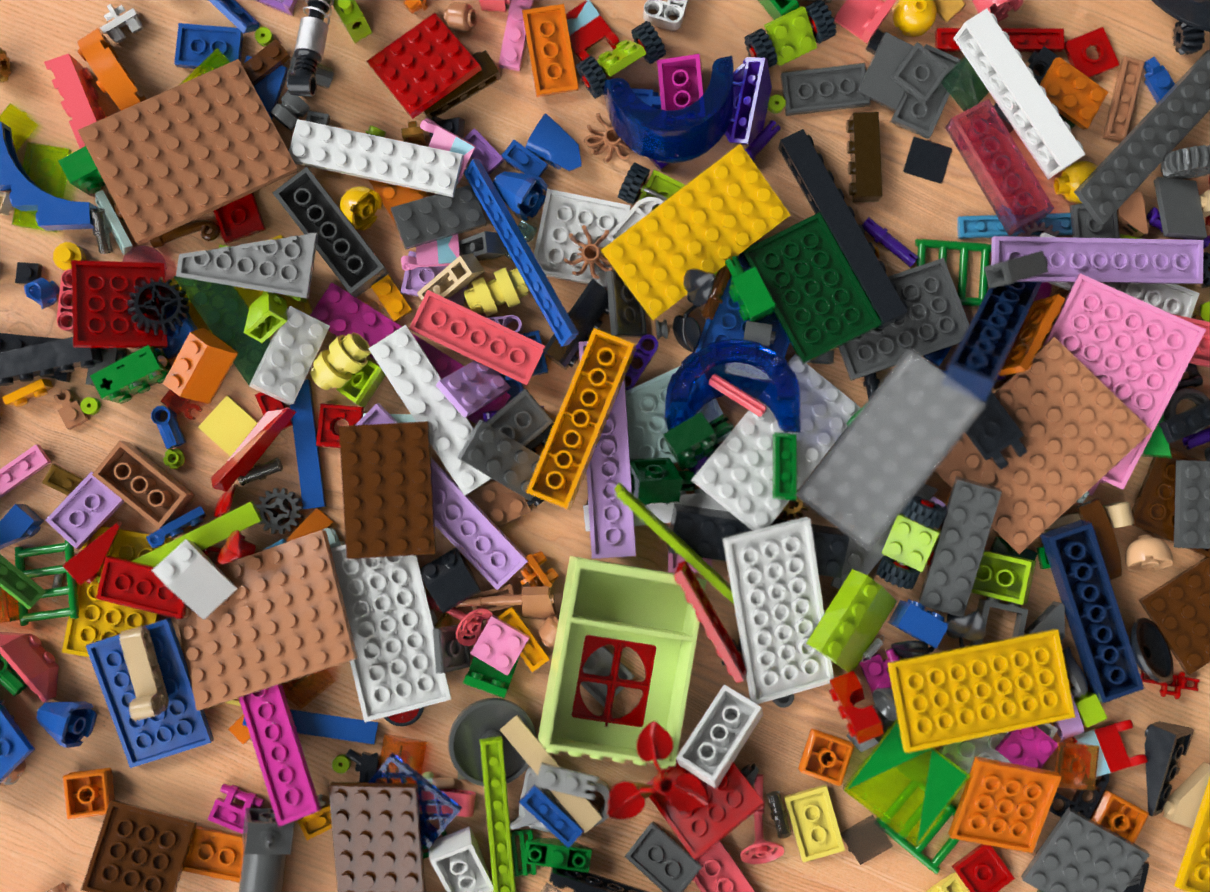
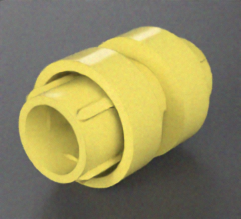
[464,268,529,317]
[310,332,371,390]

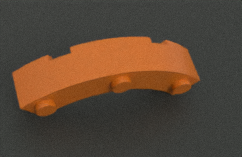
[77,28,147,111]

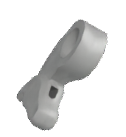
[510,767,611,833]

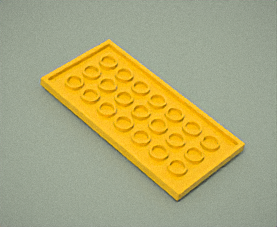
[600,143,790,320]
[887,629,1075,753]

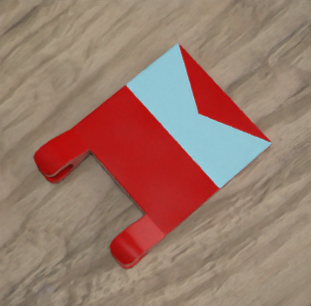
[566,0,619,61]
[1072,720,1147,779]

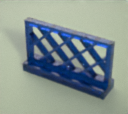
[368,753,462,849]

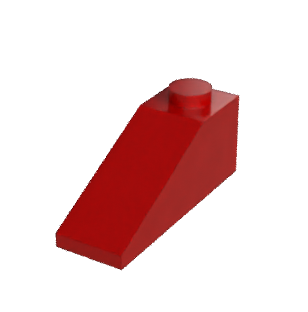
[62,521,122,586]

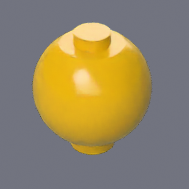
[1054,161,1098,204]

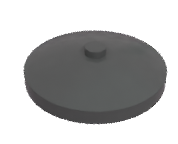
[448,698,536,786]

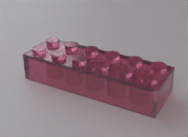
[945,99,1054,236]

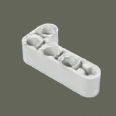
[643,0,689,31]

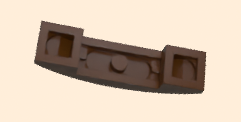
[1077,498,1122,580]

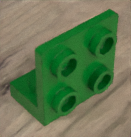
[463,656,520,698]

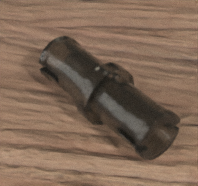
[90,208,113,254]
[238,458,283,486]
[767,791,791,838]

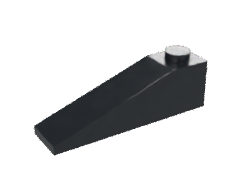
[1145,721,1194,817]

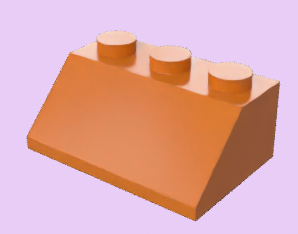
[163,328,238,404]

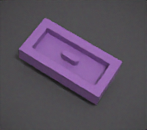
[463,128,504,175]

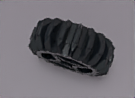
[127,277,190,336]

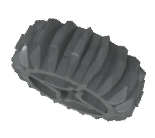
[1161,145,1210,179]

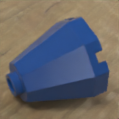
[493,171,548,221]
[36,701,97,748]

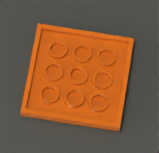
[948,757,1061,853]

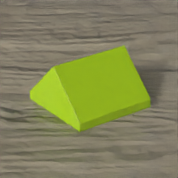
[336,360,386,408]

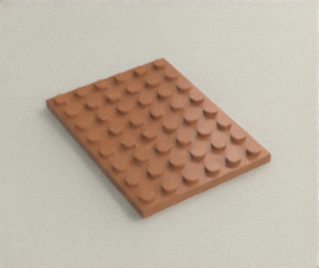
[78,59,298,245]
[931,337,1152,554]
[177,530,358,711]

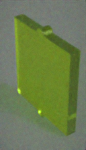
[0,103,38,152]

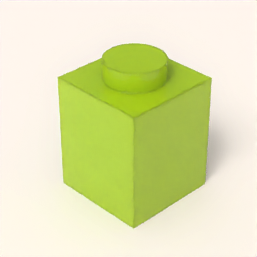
[1074,691,1107,727]

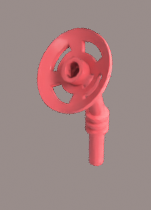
[427,596,493,646]
[740,774,784,864]

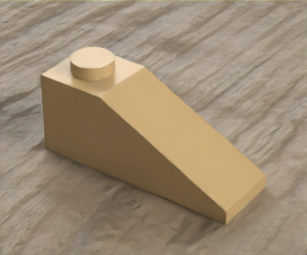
[417,253,485,300]
[1163,762,1210,829]

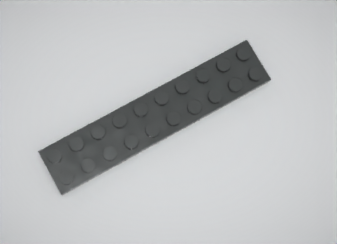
[1074,50,1210,225]

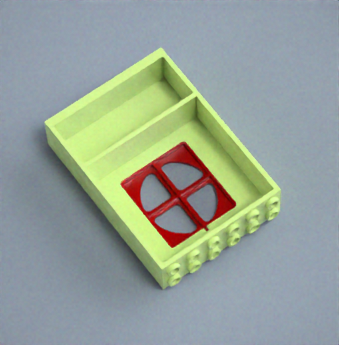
[538,556,707,769]

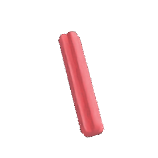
[709,374,767,417]

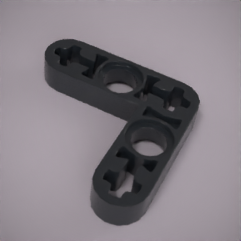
[1049,774,1110,819]

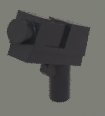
[346,749,380,783]

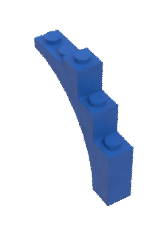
[0,122,99,231]

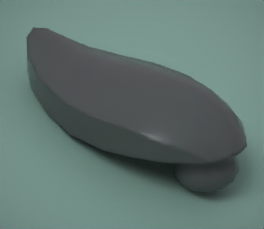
[1062,647,1088,697]

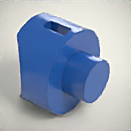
[24,277,60,309]

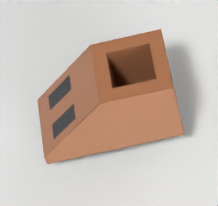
[1117,192,1149,238]

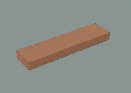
[1102,56,1145,143]

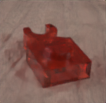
[160,389,203,420]

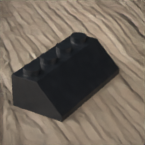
[543,278,609,370]

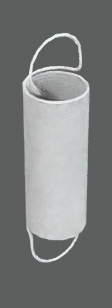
[52,573,64,601]
[862,635,884,663]

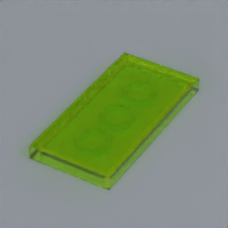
[12,142,72,233]

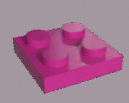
[995,726,1059,769]

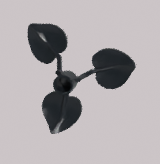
[673,269,716,352]
[891,611,986,659]

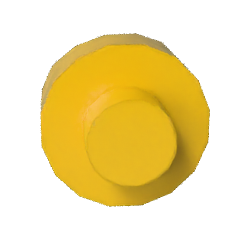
[53,242,86,271]

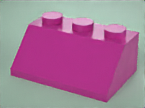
[657,54,708,127]

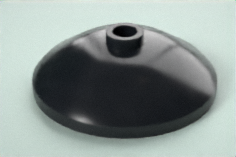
[1130,618,1174,683]

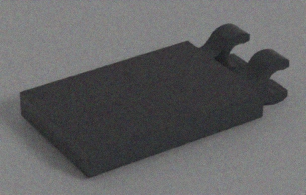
[963,391,1028,470]

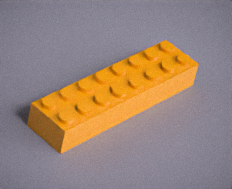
[526,328,636,510]

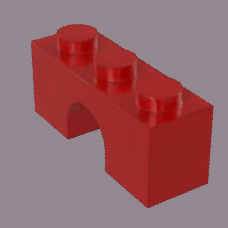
[828,670,884,744]

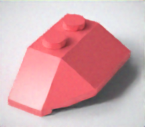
[0,632,59,703]

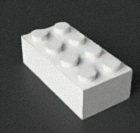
[249,306,330,405]
[676,685,763,789]

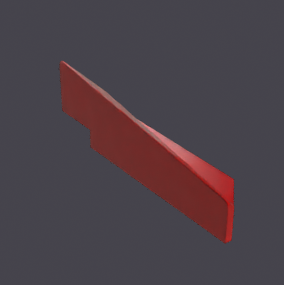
[211,407,296,492]

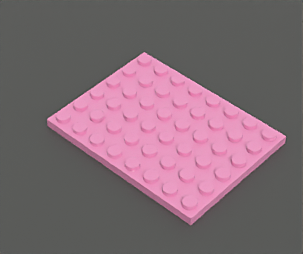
[1041,273,1206,489]

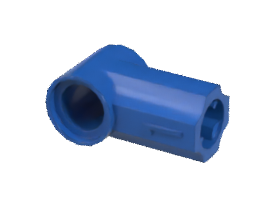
[151,406,186,449]

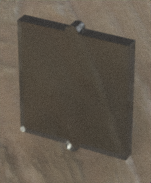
[840,815,893,865]

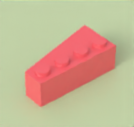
[44,53,106,149]

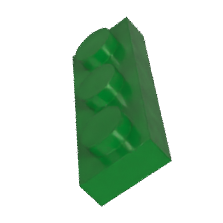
[772,432,797,501]

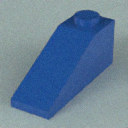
[0,504,44,550]

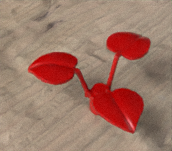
[202,484,256,564]
[607,721,709,820]

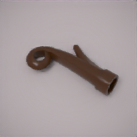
[150,220,220,249]

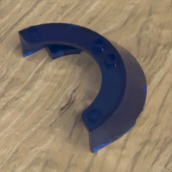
[603,56,734,163]
[664,339,801,433]

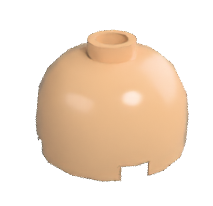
[1125,535,1173,572]

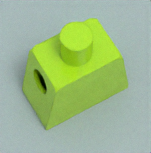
[331,0,372,43]
[244,291,287,343]

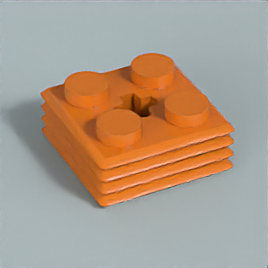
[798,729,855,786]
[63,768,115,819]
[1090,790,1149,844]

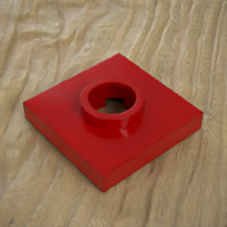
[1064,27,1120,78]
[316,403,364,448]

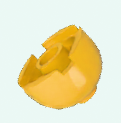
[892,0,937,37]
[339,186,382,231]

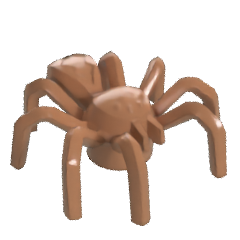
[584,110,639,163]
[564,225,612,280]

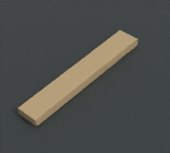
[500,715,603,833]

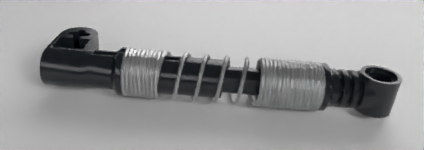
[288,0,334,97]

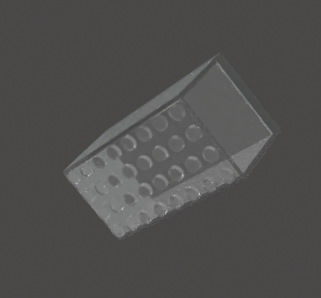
[796,349,986,551]

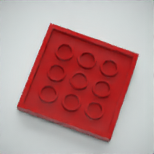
[367,13,482,119]
[71,260,167,348]
[646,759,765,860]

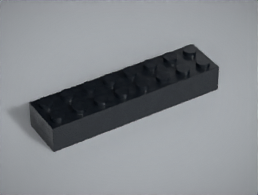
[667,504,850,578]

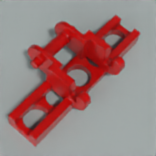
[1140,670,1200,699]

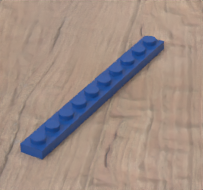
[464,159,578,347]

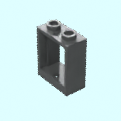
[970,596,1028,646]

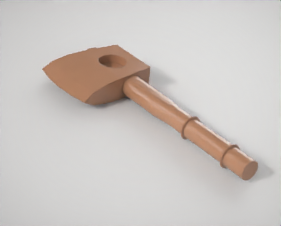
[455,586,557,618]

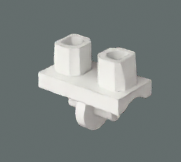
[100,4,143,43]

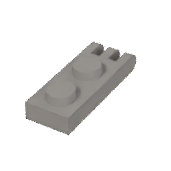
[536,763,600,800]

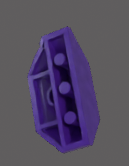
[719,57,772,145]

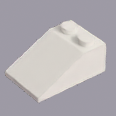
[152,539,238,620]
[429,826,493,892]

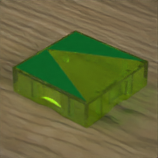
[843,719,971,848]

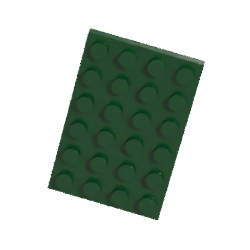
[742,212,882,365]

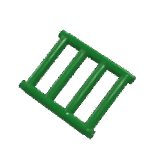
[915,239,992,307]
[15,540,79,626]
[874,779,960,874]

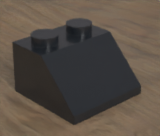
[420,548,481,613]

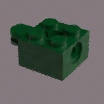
[663,412,734,470]
[630,457,696,505]

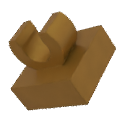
[401,121,427,146]

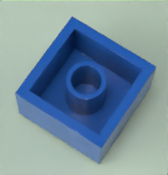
[888,599,948,648]

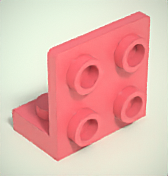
[834,0,896,43]

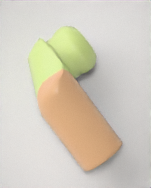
[421,771,454,789]

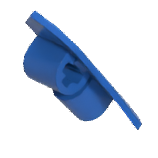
[525,114,582,172]

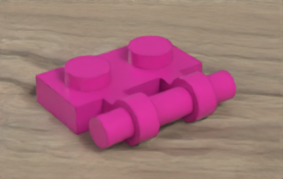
[859,648,901,695]
[207,783,264,834]

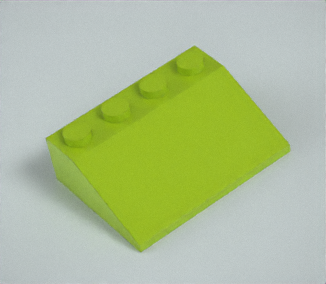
[806,569,897,672]

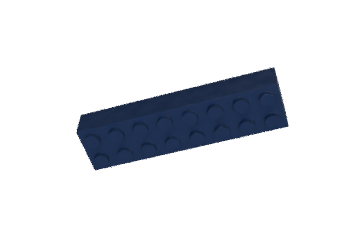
[941,282,1042,402]
[1040,520,1144,703]

